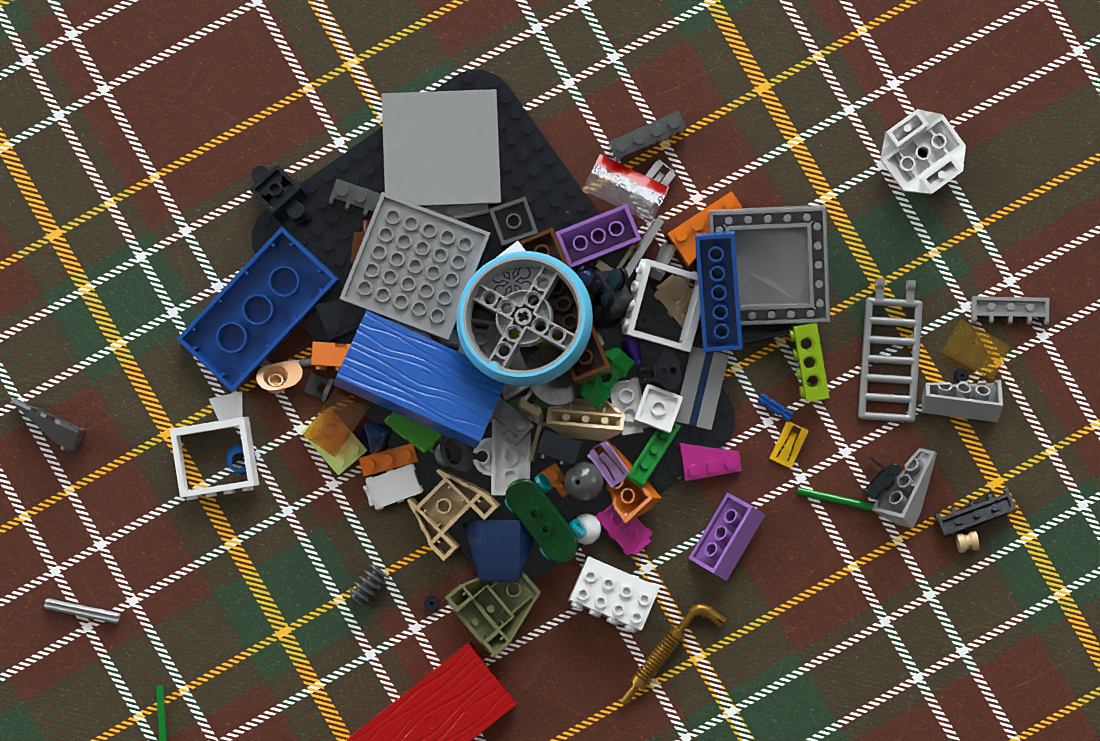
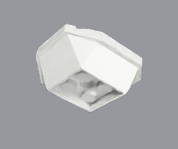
[880,109,966,195]

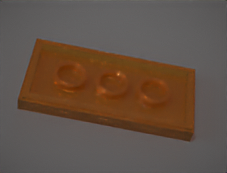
[303,387,373,457]

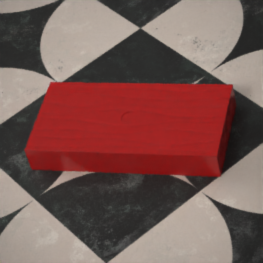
[347,642,517,741]

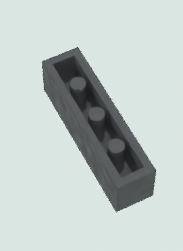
[608,111,687,162]

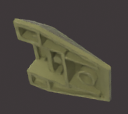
[444,571,541,657]

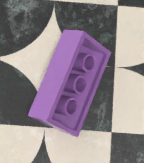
[555,204,641,269]
[689,492,766,581]

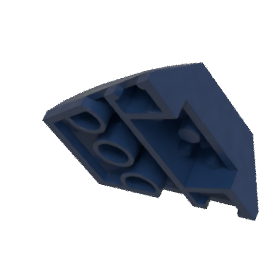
[462,520,534,582]

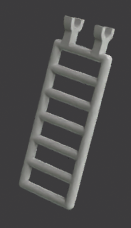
[858,278,923,423]

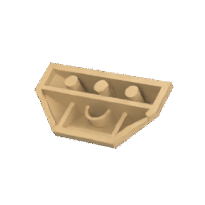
[546,398,625,441]

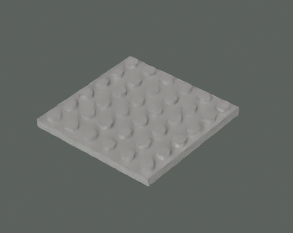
[340,192,490,341]

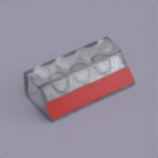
[583,154,669,223]

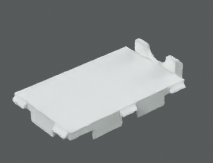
[610,377,649,436]
[363,463,423,510]

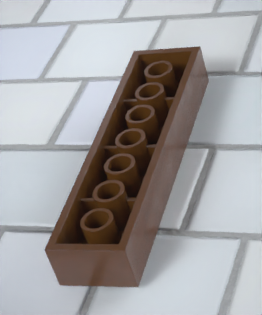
[518,227,612,386]

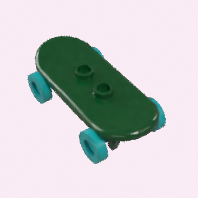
[505,473,587,563]

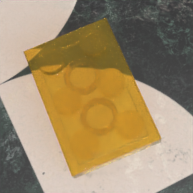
[941,319,1011,380]

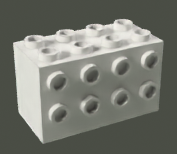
[568,556,660,633]

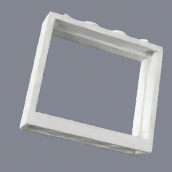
[621,259,701,352]
[170,417,259,501]

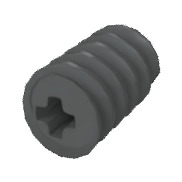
[349,564,390,607]

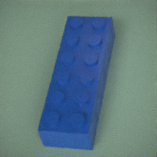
[695,231,743,352]

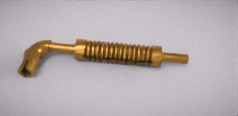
[620,603,726,705]

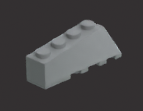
[921,380,1003,422]

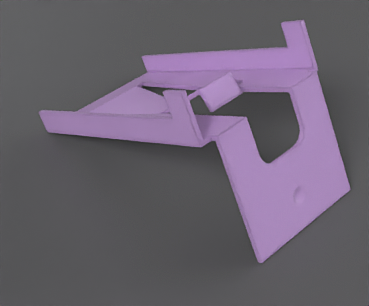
[587,439,629,488]

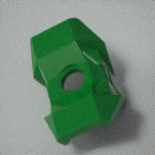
[580,347,635,409]

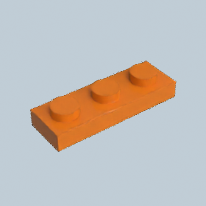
[359,443,419,476]

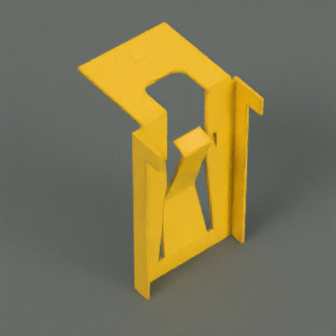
[769,421,809,468]

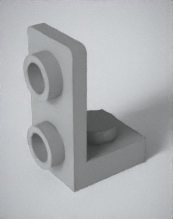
[634,242,676,281]

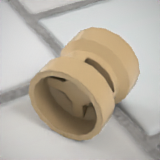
[956,531,979,553]

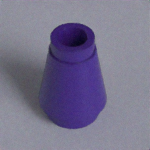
[621,337,642,366]

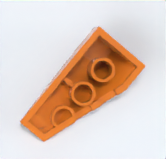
[595,439,662,523]

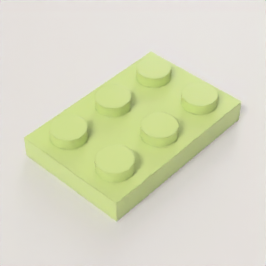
[301,407,368,476]

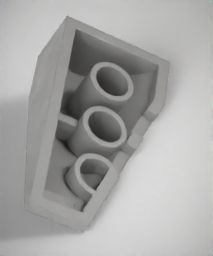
[872,448,937,529]

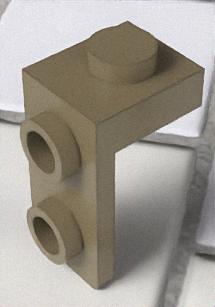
[593,245,635,273]

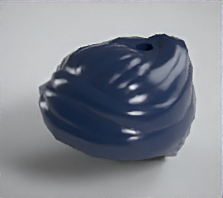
[360,423,391,454]

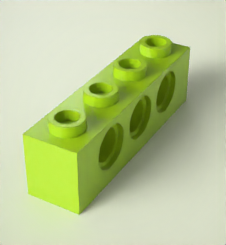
[789,323,830,402]

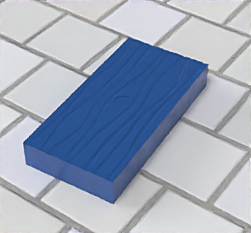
[177,226,340,392]
[333,311,505,449]

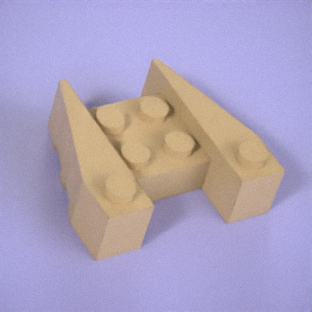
[407,468,501,561]

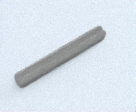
[44,598,120,623]

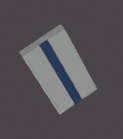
[675,346,729,430]

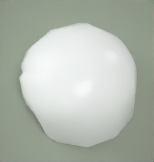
[576,513,601,545]

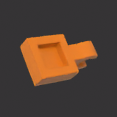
[541,463,568,498]

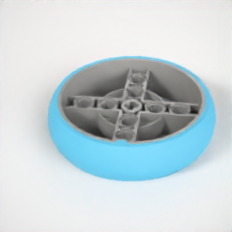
[456,251,593,386]

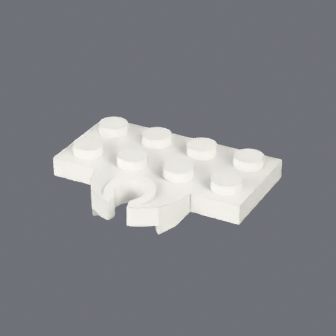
[473,418,531,495]

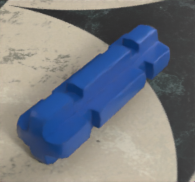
[758,394,793,421]

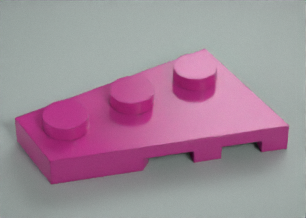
[679,443,742,481]

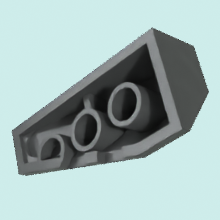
[11,398,87,453]

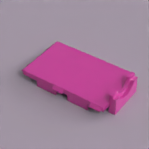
[596,501,653,555]

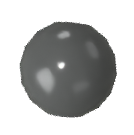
[564,462,604,502]

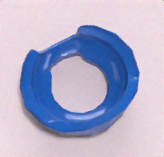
[226,444,257,475]

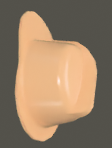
[256,361,303,394]

